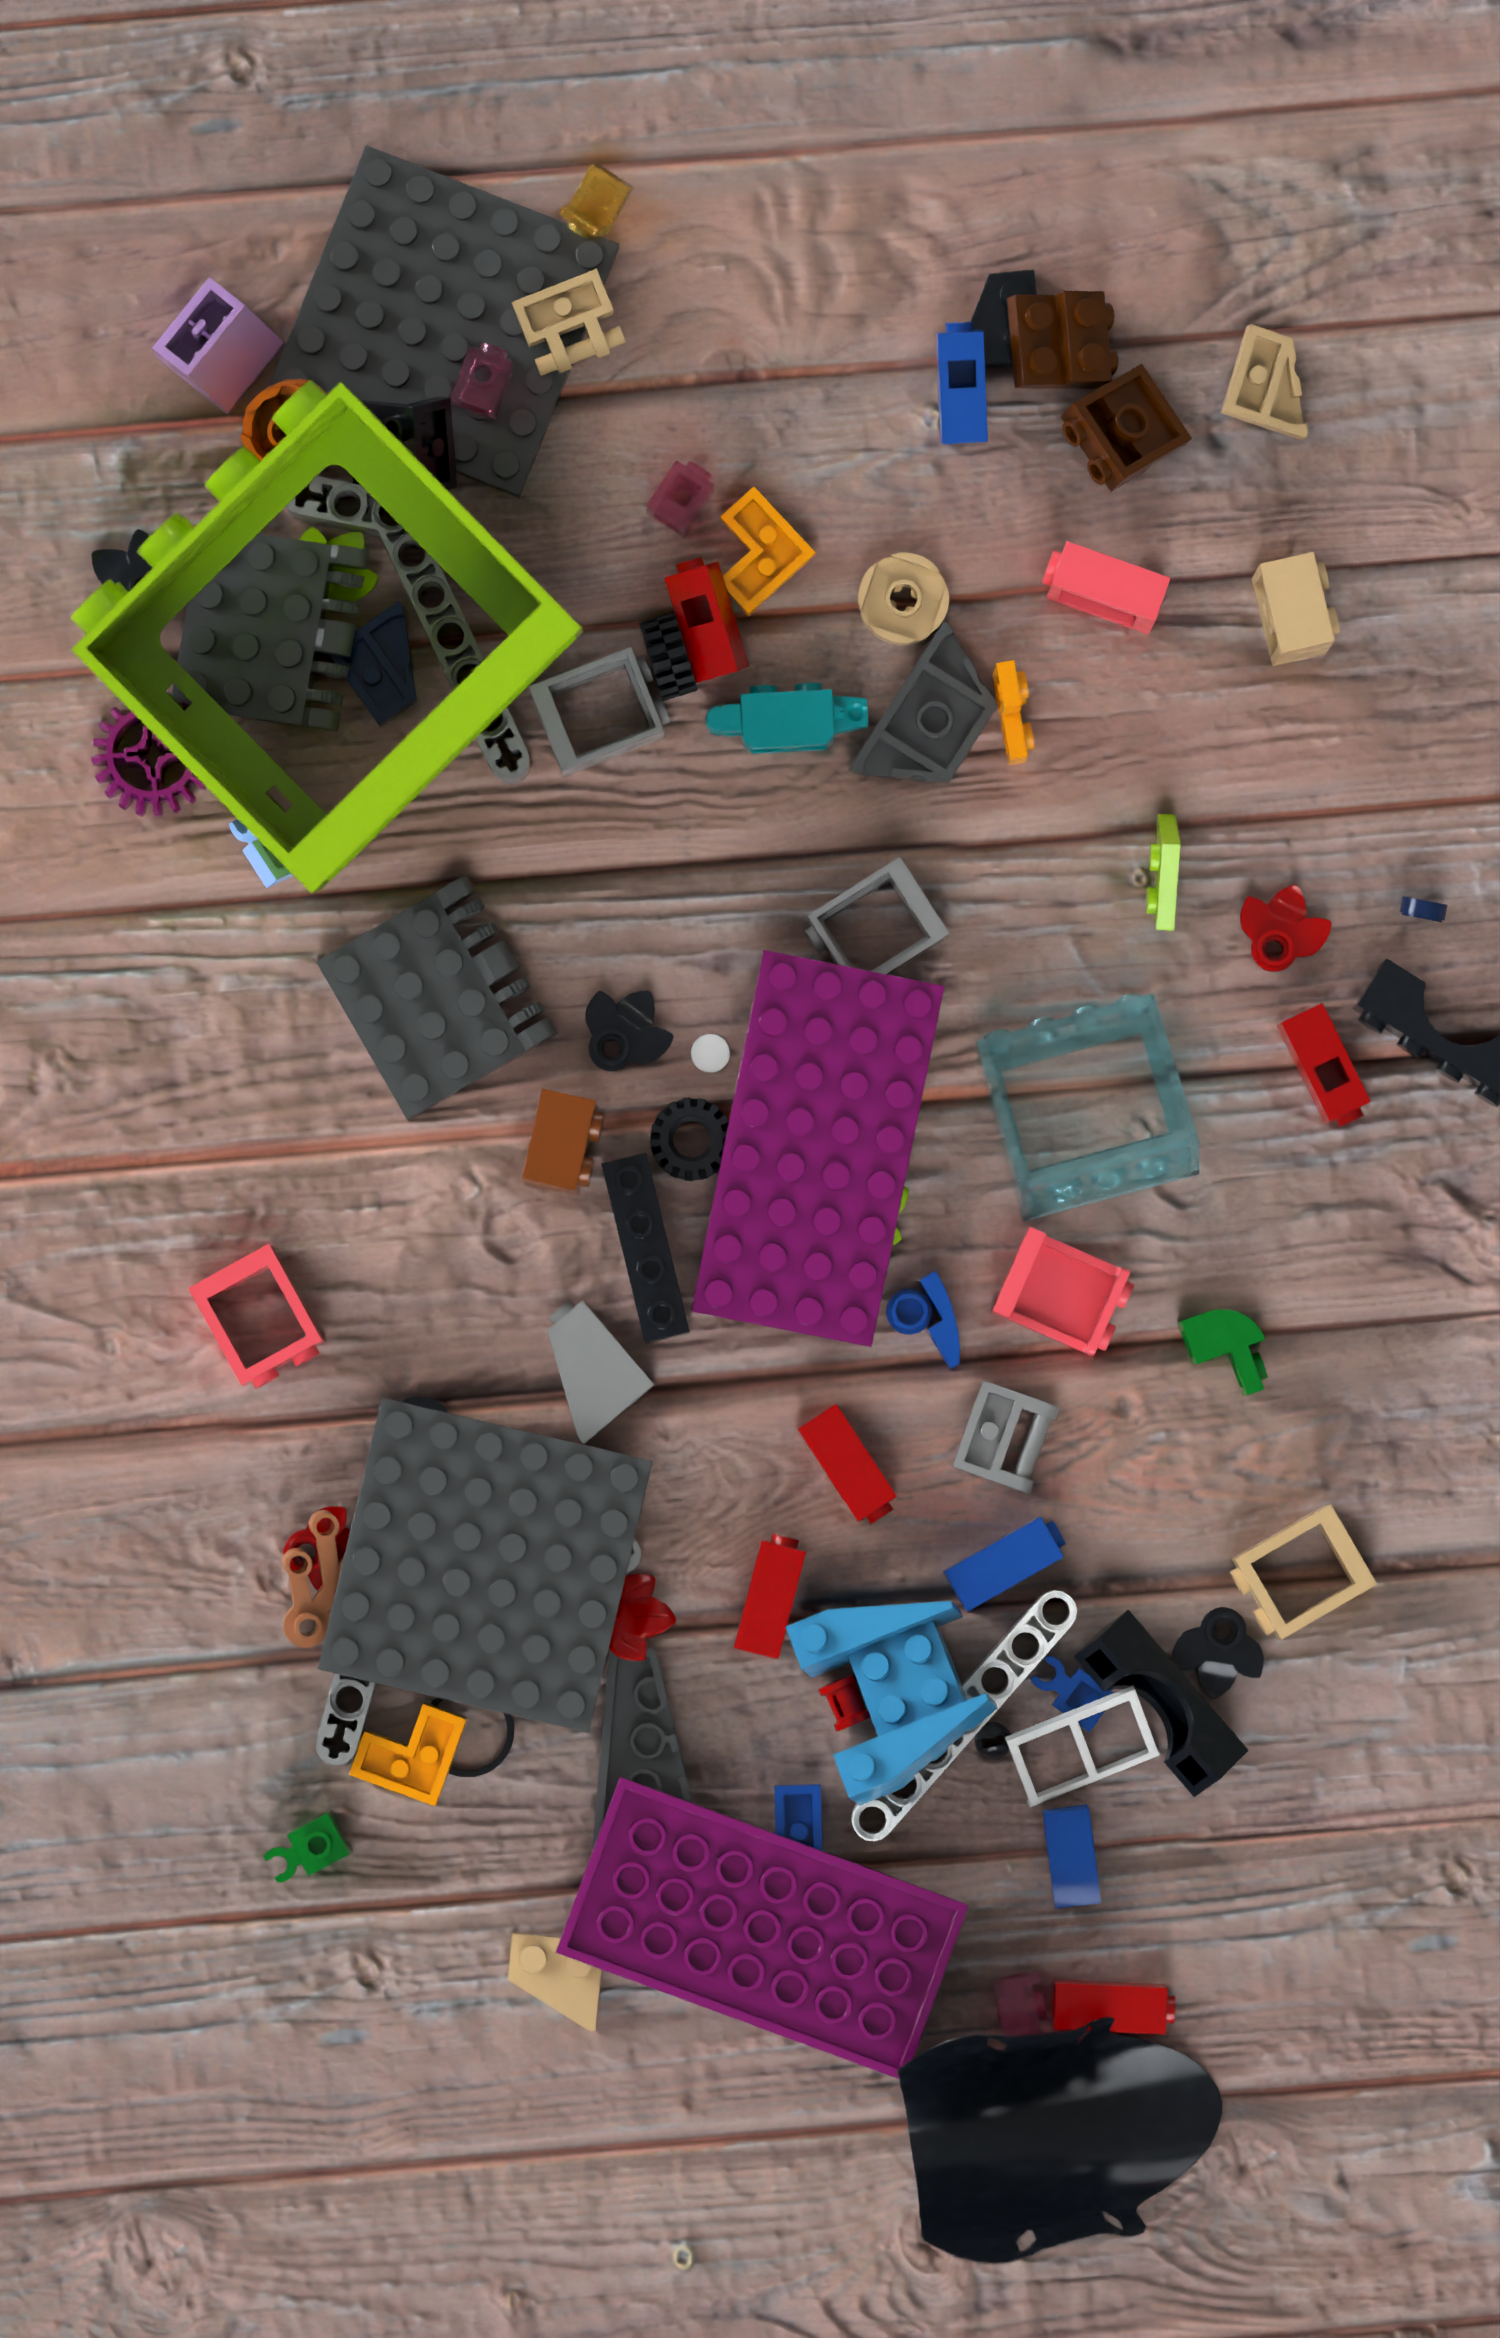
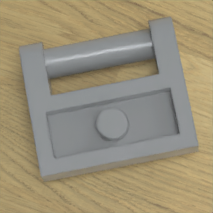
[952,1380,1060,1494]

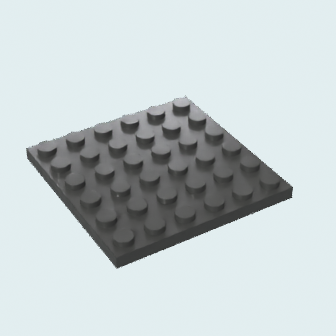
[269,145,619,498]
[318,1398,653,1733]

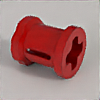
[818,1673,871,1732]

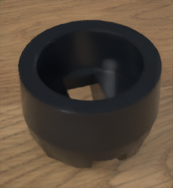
[974,1722,1011,1759]

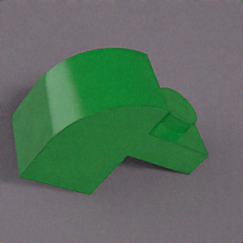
[1177,1309,1268,1396]

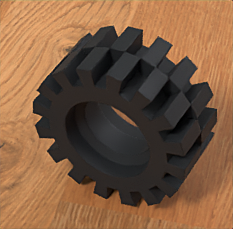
[639,612,698,701]
[650,1097,729,1182]

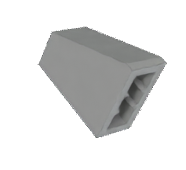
[547,1300,655,1445]

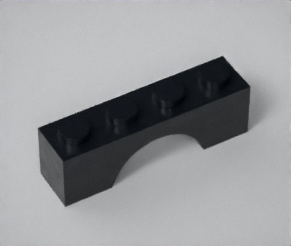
[1353,959,1500,1107]
[1074,1610,1249,1797]

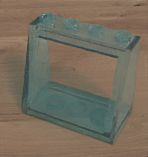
[976,993,1199,1222]

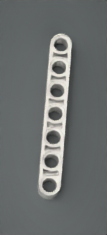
[851,1590,1077,1841]

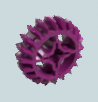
[91,701,207,818]

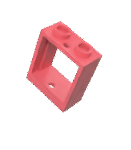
[1042,541,1171,635]
[188,1244,325,1389]

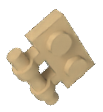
[512,269,626,376]

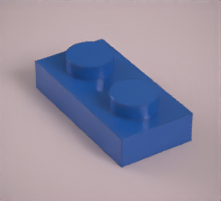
[774,1784,822,1850]

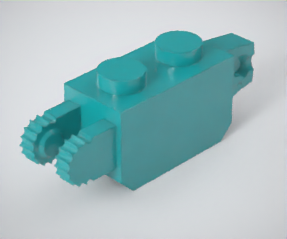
[705,682,868,754]

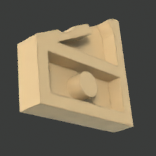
[1221,324,1308,440]
[508,1932,602,2031]

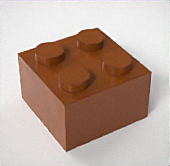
[522,1088,605,1196]

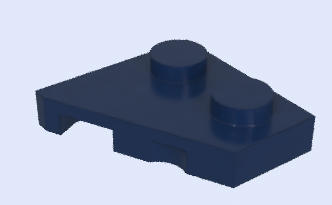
[330,601,418,727]

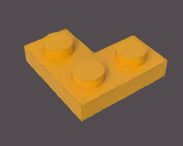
[720,486,816,617]
[992,660,1035,765]
[349,1702,468,1806]

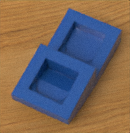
[918,1270,960,1369]
[1042,1804,1101,1909]

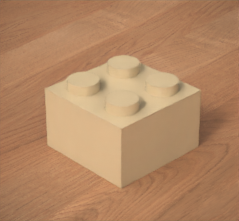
[1252,552,1340,667]

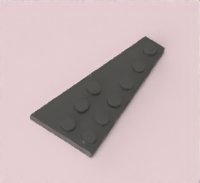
[592,1648,693,1851]

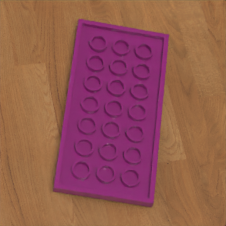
[691,950,945,1347]
[555,1776,969,2079]

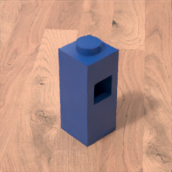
[936,321,988,444]
[943,1517,1066,1612]

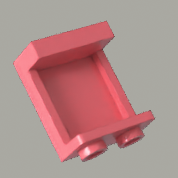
[991,1227,1134,1356]

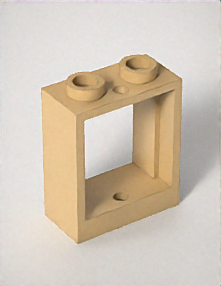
[1230,1504,1377,1640]

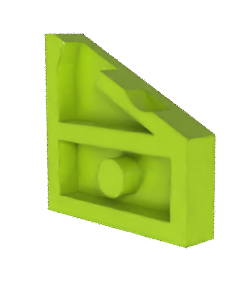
[1146,814,1181,931]

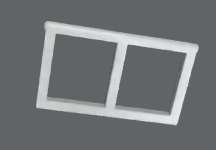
[1005,1685,1161,1807]

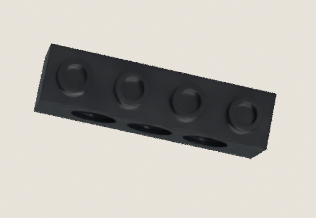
[601,1153,690,1344]

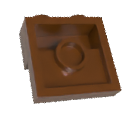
[1007,291,1118,389]
[1061,364,1192,492]

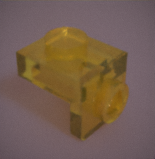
[559,163,634,239]

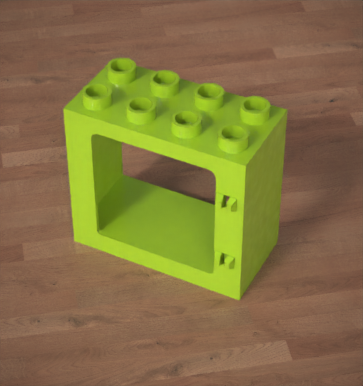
[70,380,583,893]

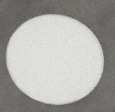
[691,1034,730,1073]

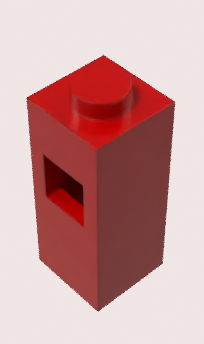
[664,557,750,683]
[1277,1003,1371,1127]
[797,1404,897,1524]
[734,1534,806,1659]
[1052,1979,1175,2035]

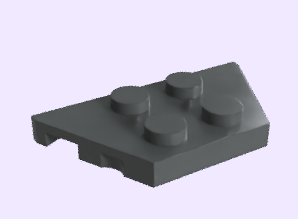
[849,622,998,784]

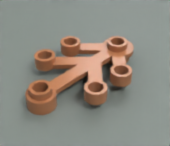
[282,1510,345,1648]

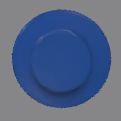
[886,1289,932,1335]

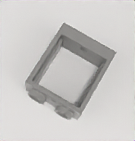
[529,647,670,777]
[804,857,950,975]

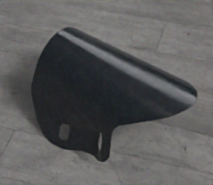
[896,2017,1222,2264]

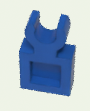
[1030,1655,1113,1732]

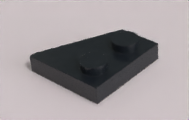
[971,270,1037,368]

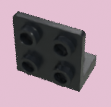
[352,396,457,491]

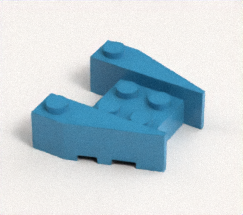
[786,1601,997,1806]

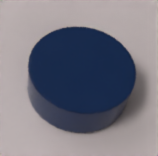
[1399,896,1448,922]

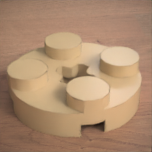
[858,552,949,646]

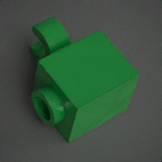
[263,1810,353,1883]

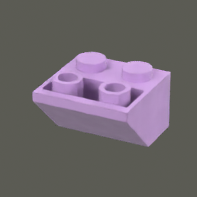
[152,277,285,415]

